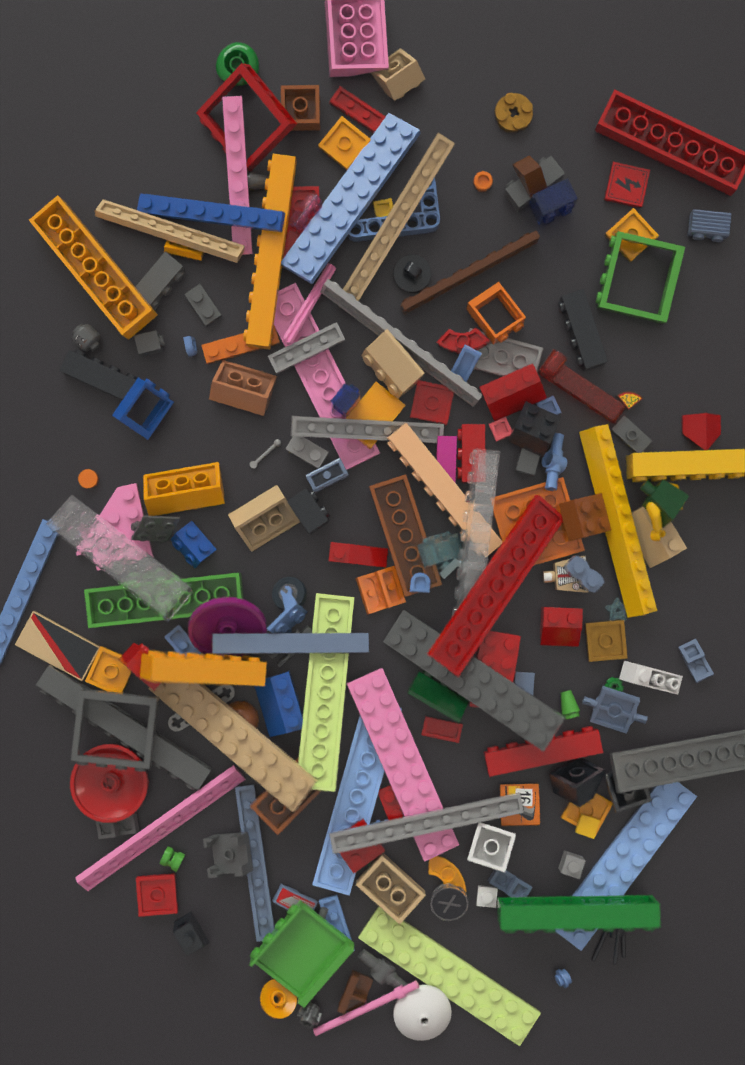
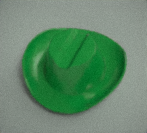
[216,42,259,85]

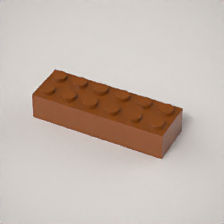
[369,474,442,597]

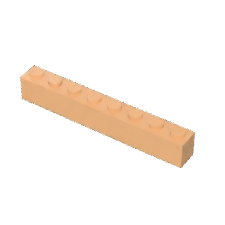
[387,423,503,557]

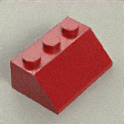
[479,363,547,422]

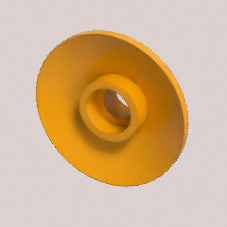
[260,979,297,1019]

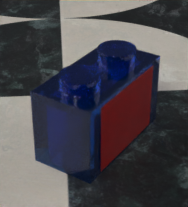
[330,383,361,418]

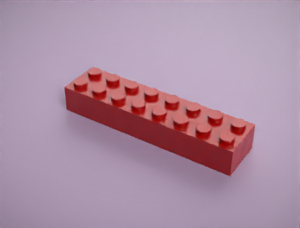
[594,89,745,196]

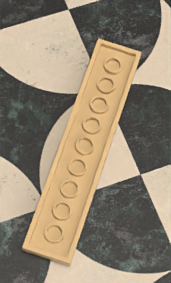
[149,682,318,812]

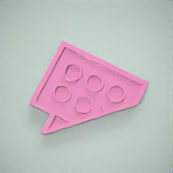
[76,483,154,571]

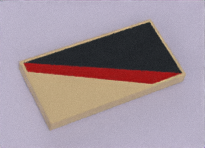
[15,611,100,681]

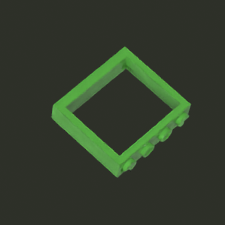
[595,231,685,324]

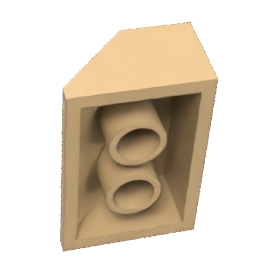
[361,329,425,399]
[228,485,300,552]
[631,506,687,568]

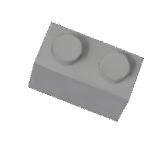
[286,436,329,469]

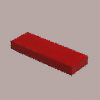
[329,86,386,133]

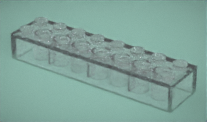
[46,495,193,622]

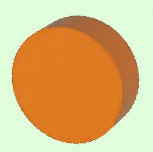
[473,171,493,192]
[78,469,99,489]

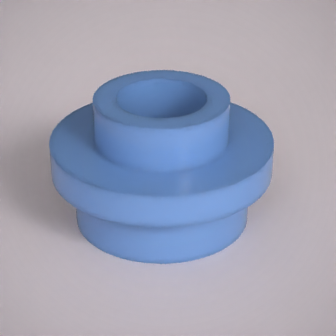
[555,969,572,988]

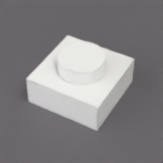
[476,885,498,908]

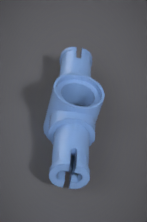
[542,433,567,491]

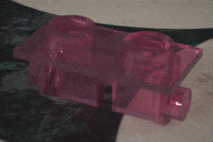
[288,193,323,234]

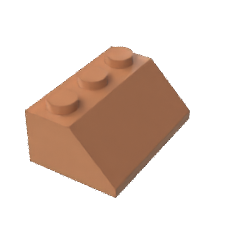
[209,360,277,416]

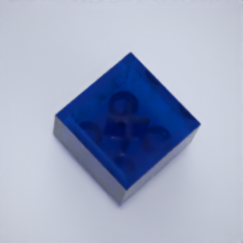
[529,178,578,225]

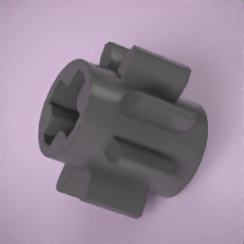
[297,1003,323,1028]

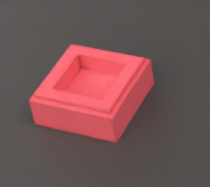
[488,417,512,442]

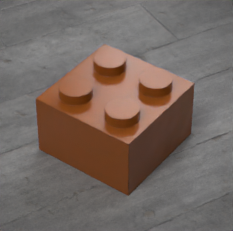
[281,85,320,131]
[559,493,611,541]

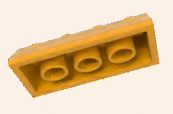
[144,462,225,516]

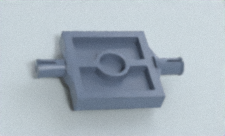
[582,686,648,734]

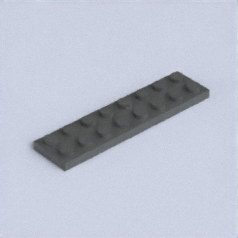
[610,729,745,793]

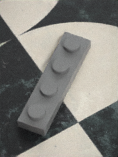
[268,322,345,374]

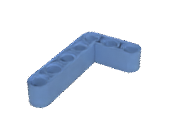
[348,178,440,242]

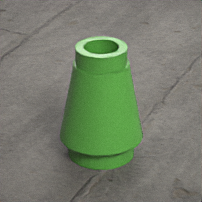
[560,690,580,720]

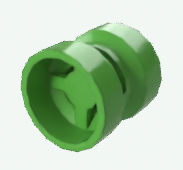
[159,846,185,872]

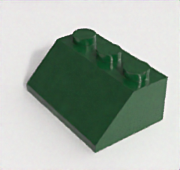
[407,670,469,723]

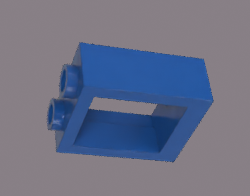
[112,377,174,440]

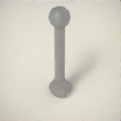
[250,439,281,469]

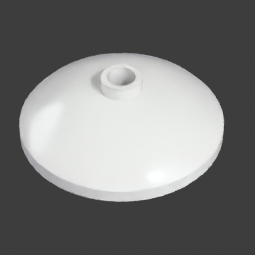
[393,985,451,1041]

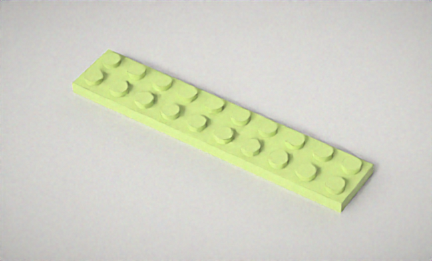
[298,593,354,792]
[358,906,541,1046]

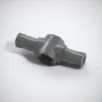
[357,949,408,988]

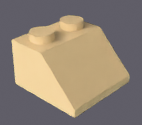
[371,48,425,101]

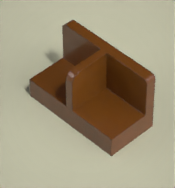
[337,970,373,1014]

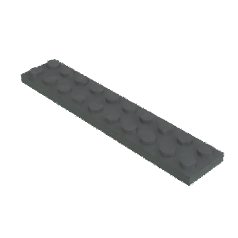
[383,610,566,751]

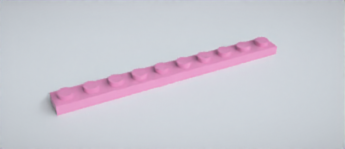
[75,765,246,891]

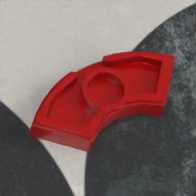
[436,328,490,353]

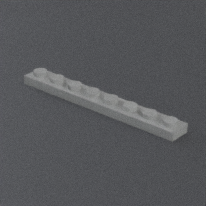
[291,416,444,443]

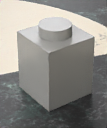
[558,850,586,879]

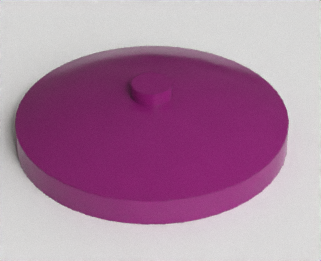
[188,597,267,658]

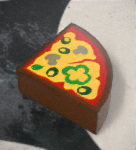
[616,391,644,411]

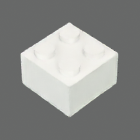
[467,822,516,872]

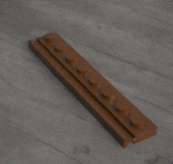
[400,230,540,315]

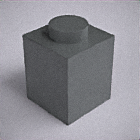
[134,330,165,357]
[514,448,540,476]

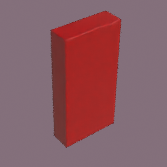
[421,716,463,743]

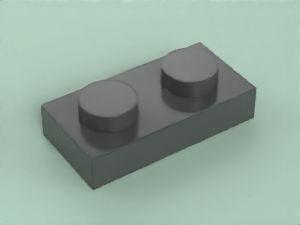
[184,284,222,327]

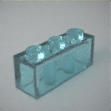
[417,531,464,567]

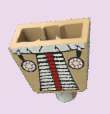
[543,556,588,593]

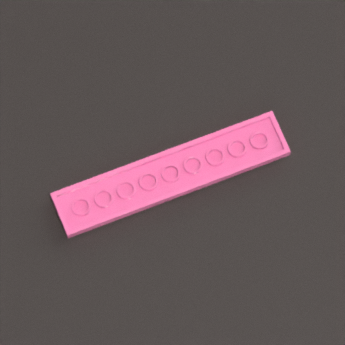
[274,283,380,470]
[347,668,459,862]

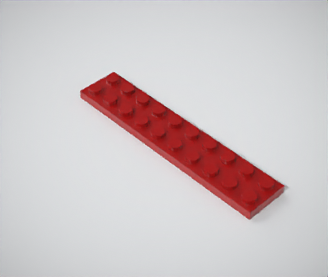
[427,495,563,677]

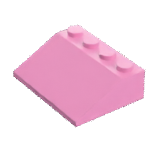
[325,0,389,77]

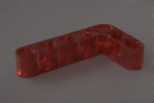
[538,350,626,424]

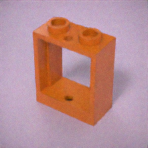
[466,282,526,345]

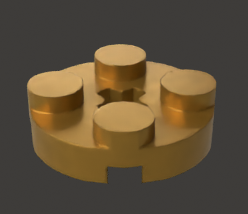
[495,93,533,133]

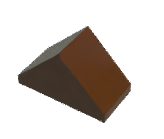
[512,155,548,199]

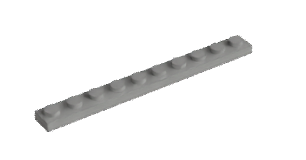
[320,279,482,407]
[329,792,524,854]

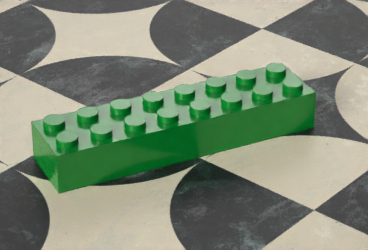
[497,895,660,933]

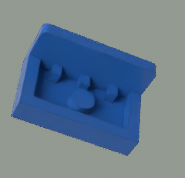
[171,521,217,568]

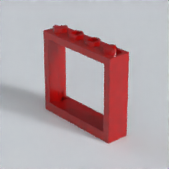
[196,63,297,171]

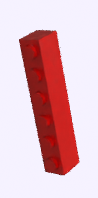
[483,726,603,777]

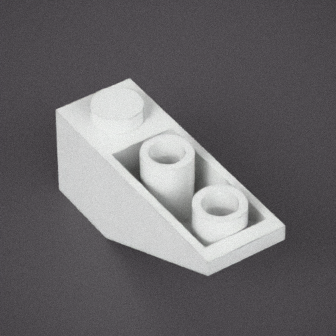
[619,661,683,695]

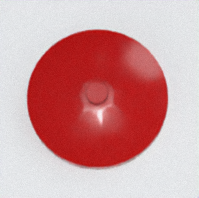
[70,744,149,823]

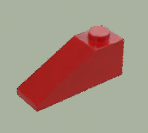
[329,542,388,568]

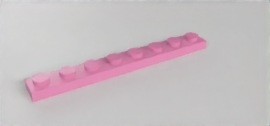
[222,96,253,255]

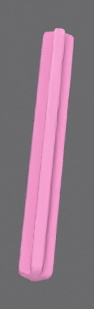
[282,263,336,345]

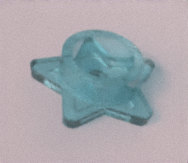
[605,597,626,621]

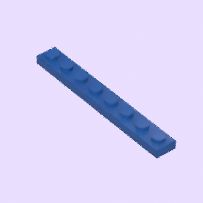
[137,193,285,232]

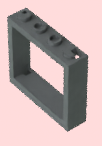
[71,689,160,772]

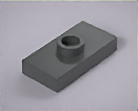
[611,416,652,453]

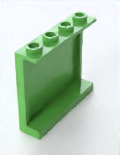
[250,900,354,1008]

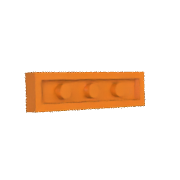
[201,326,280,364]

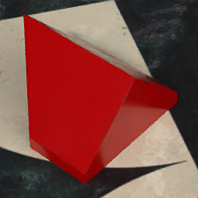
[682,413,721,450]

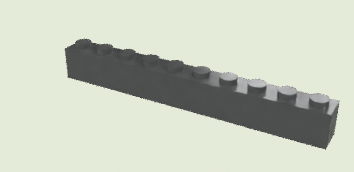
[36,665,213,790]

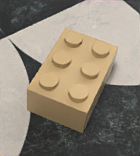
[356,853,426,925]

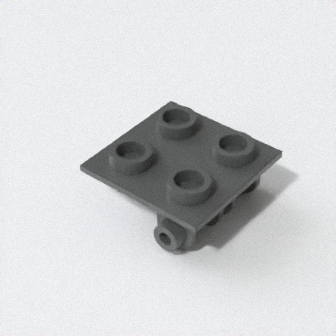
[131,516,180,542]

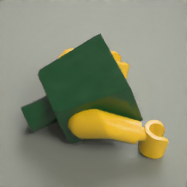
[640,480,689,541]

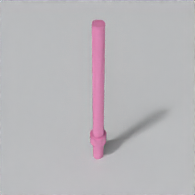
[313,981,419,1036]

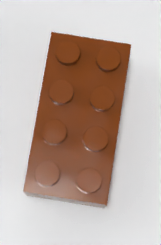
[249,756,322,835]

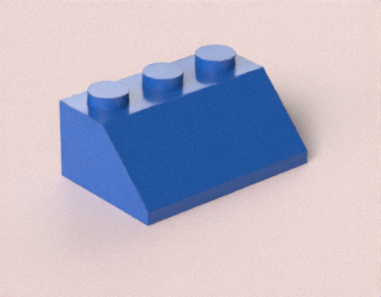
[254,671,303,737]

